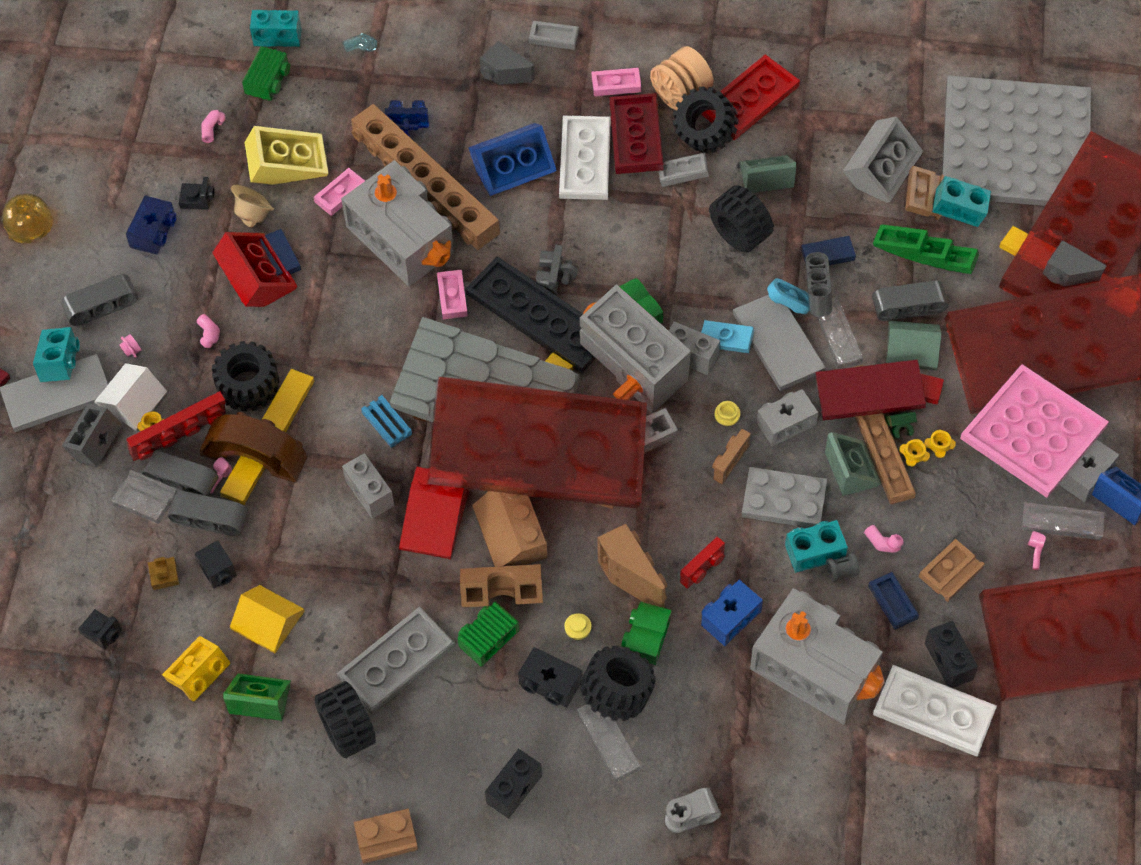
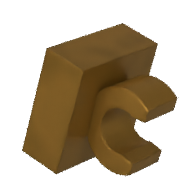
[148,557,180,590]

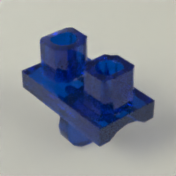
[384,100,429,136]

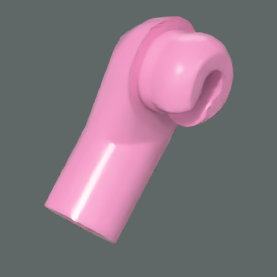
[201,110,225,143]
[197,314,220,348]
[864,525,904,553]

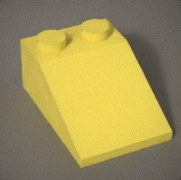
[245,126,328,185]

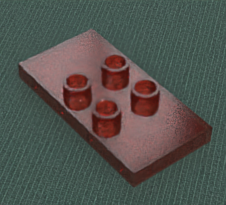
[999,131,1141,334]
[944,274,1141,414]
[427,377,647,509]
[979,566,1141,702]

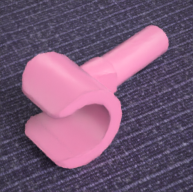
[210,457,232,494]
[1028,531,1046,570]

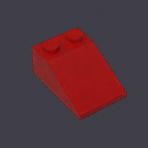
[399,467,469,559]

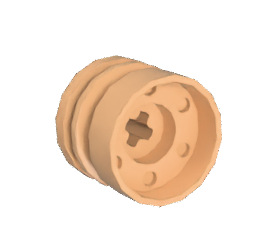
[650,46,714,110]

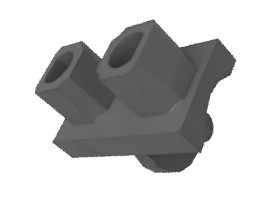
[536,245,578,296]

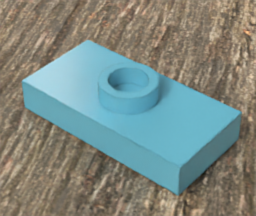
[701,320,754,353]

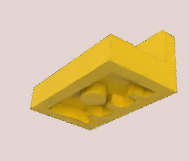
[162,636,230,701]

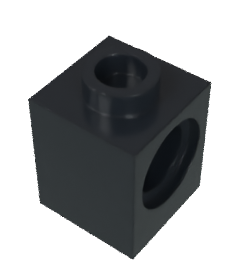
[194,540,237,589]

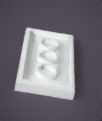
[559,116,611,200]
[873,665,997,756]

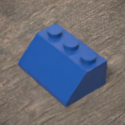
[468,123,557,196]

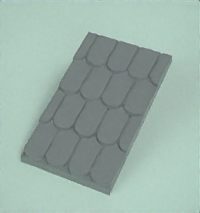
[389,317,580,466]

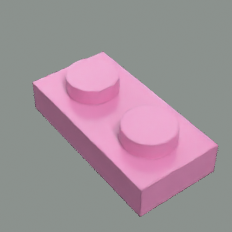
[592,68,641,96]
[314,168,365,216]
[437,270,468,320]

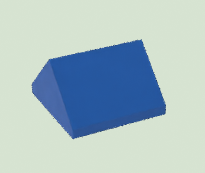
[1092,467,1141,526]

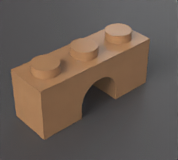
[460,564,543,607]

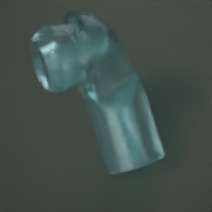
[342,34,377,52]

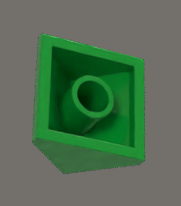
[223,673,291,721]

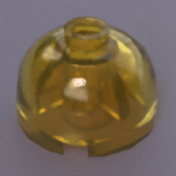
[2,193,53,243]

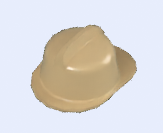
[231,185,274,228]

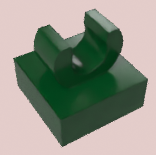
[885,411,917,438]

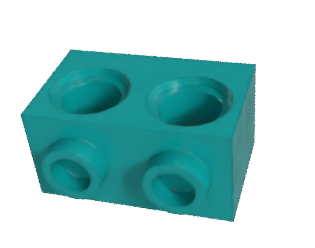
[250,10,302,47]
[932,176,991,227]
[33,327,80,382]
[785,520,848,573]

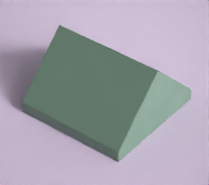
[739,155,796,193]
[886,320,941,370]
[825,432,881,496]

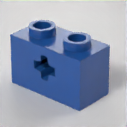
[701,580,763,646]

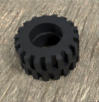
[673,87,738,153]
[709,185,774,253]
[212,341,280,411]
[580,645,656,721]
[315,681,376,758]

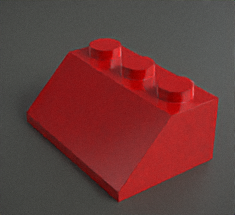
[212,232,298,307]

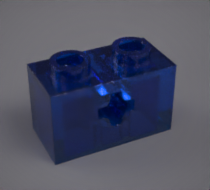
[126,195,177,255]

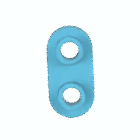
[767,278,810,314]

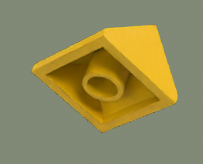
[230,585,305,653]

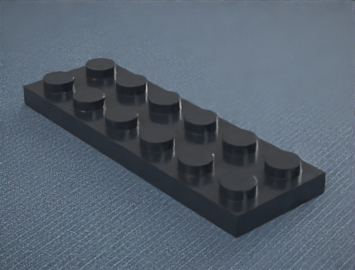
[465,256,596,373]

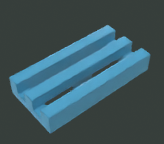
[361,395,412,448]

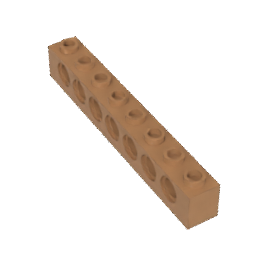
[351,104,500,250]

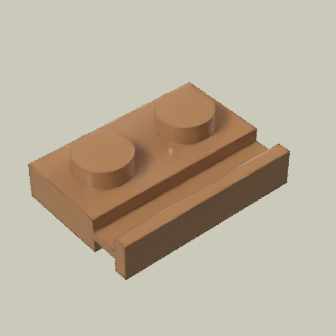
[905,166,944,220]
[919,539,985,602]
[354,808,418,864]

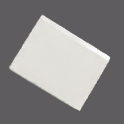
[95,363,167,431]

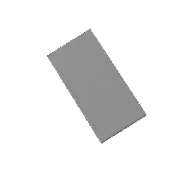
[733,295,825,391]
[0,354,108,432]
[337,606,455,714]

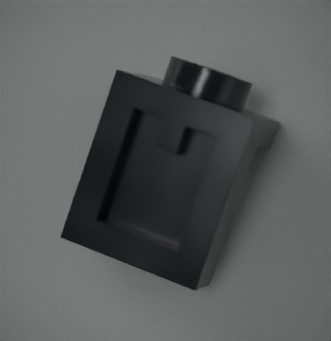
[179,177,215,210]
[78,609,122,650]

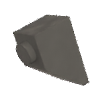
[480,41,535,85]
[1043,240,1106,287]

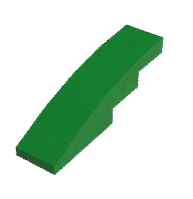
[873,224,979,274]

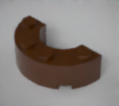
[200,412,307,483]

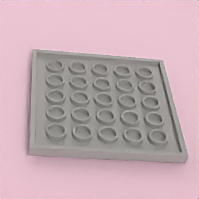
[942,76,1091,210]

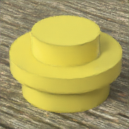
[715,401,740,426]
[565,613,592,640]

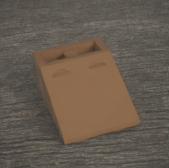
[597,524,667,608]

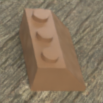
[472,477,547,567]

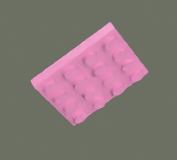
[960,364,1109,498]

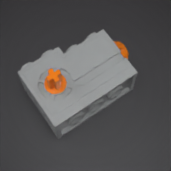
[341,160,454,286]
[580,284,691,414]
[750,588,884,725]

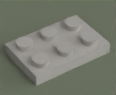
[741,467,827,528]

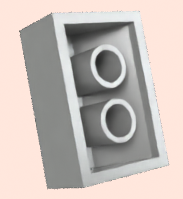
[843,116,923,203]

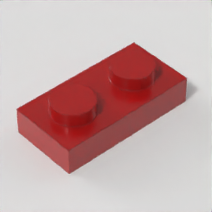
[680,536,725,589]

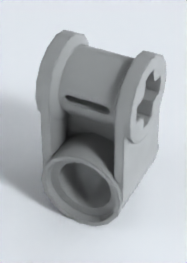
[665,788,721,833]

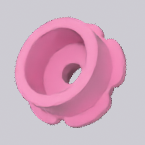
[119,334,142,358]

